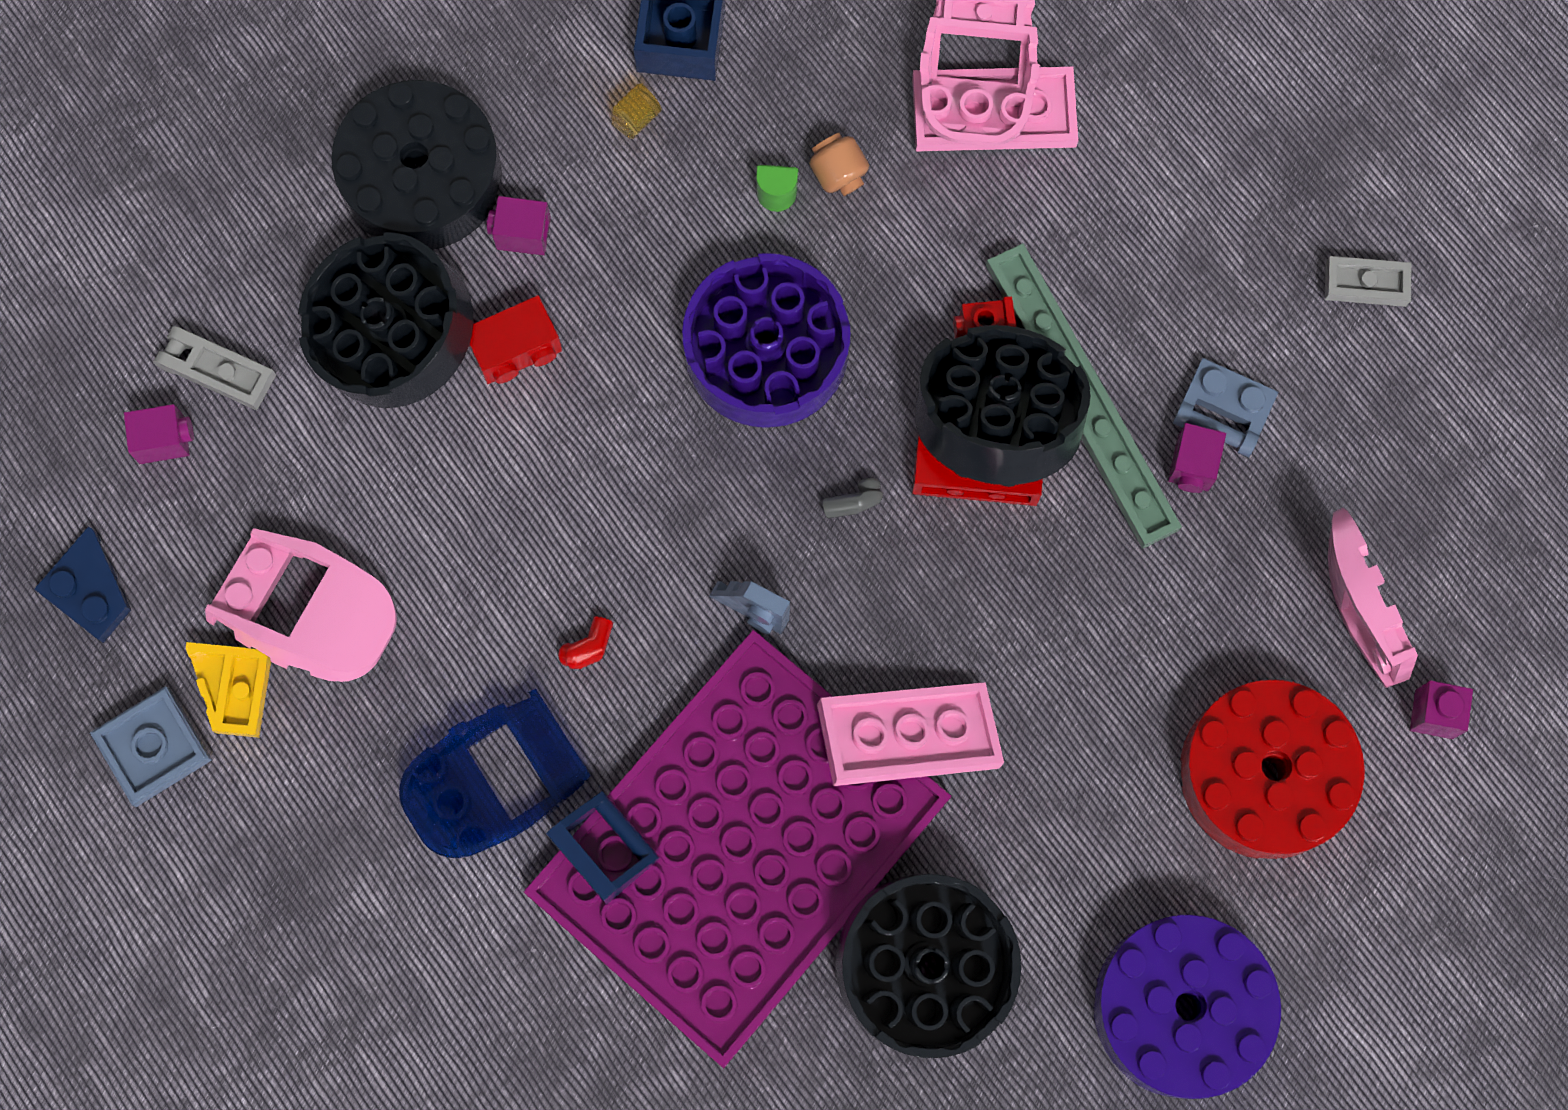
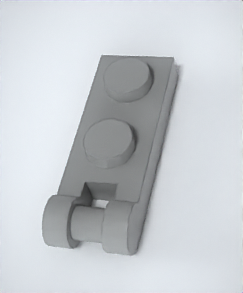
[153,326,276,411]

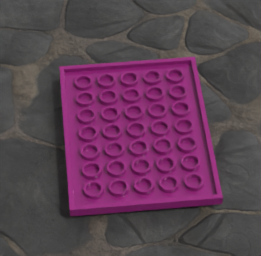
[524,630,951,1069]

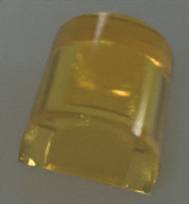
[611,83,662,139]

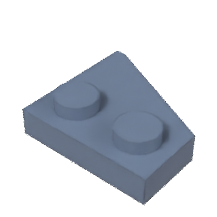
[710,581,790,634]

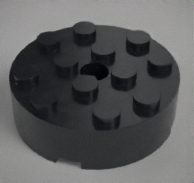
[331,80,502,250]
[298,232,473,408]
[915,325,1091,487]
[836,874,1021,1058]

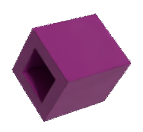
[487,196,551,256]
[124,404,194,464]
[1168,423,1226,493]
[1410,680,1473,739]

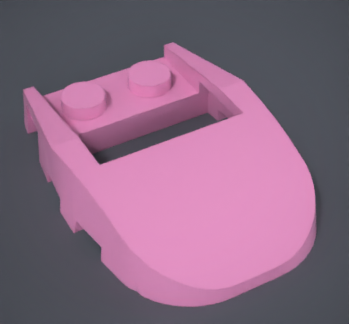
[920,0,1040,146]
[1328,508,1418,688]
[205,528,397,682]

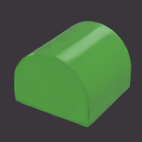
[757,165,798,212]

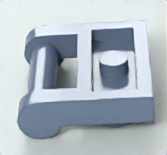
[1172,358,1279,458]

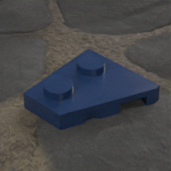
[34,526,131,643]

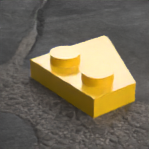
[186,642,271,738]

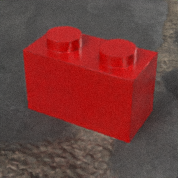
[469,295,562,385]

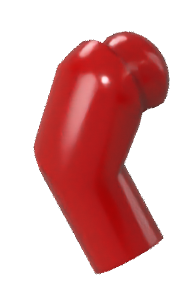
[558,616,614,669]

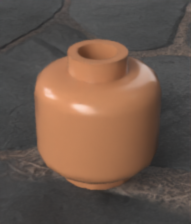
[809,133,869,196]

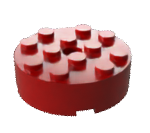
[1180,680,1365,859]

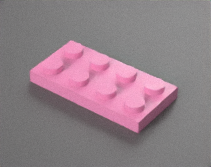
[912,67,1078,151]
[817,682,1004,786]

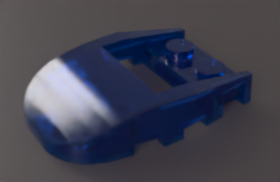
[399,689,591,858]

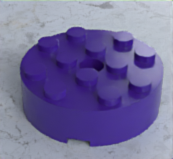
[682,253,851,428]
[1093,915,1281,1099]

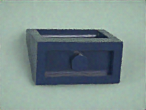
[546,791,660,905]

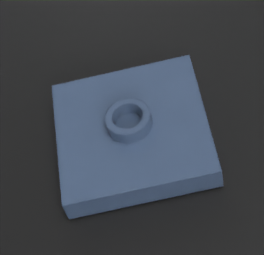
[90,686,212,807]

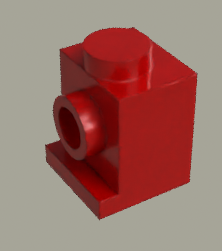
[953,296,1016,339]

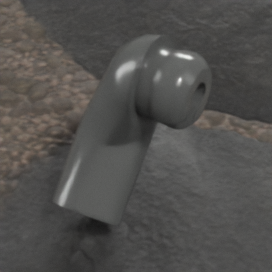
[823,478,884,519]

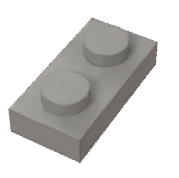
[1325,256,1411,307]

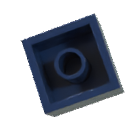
[634,0,725,81]

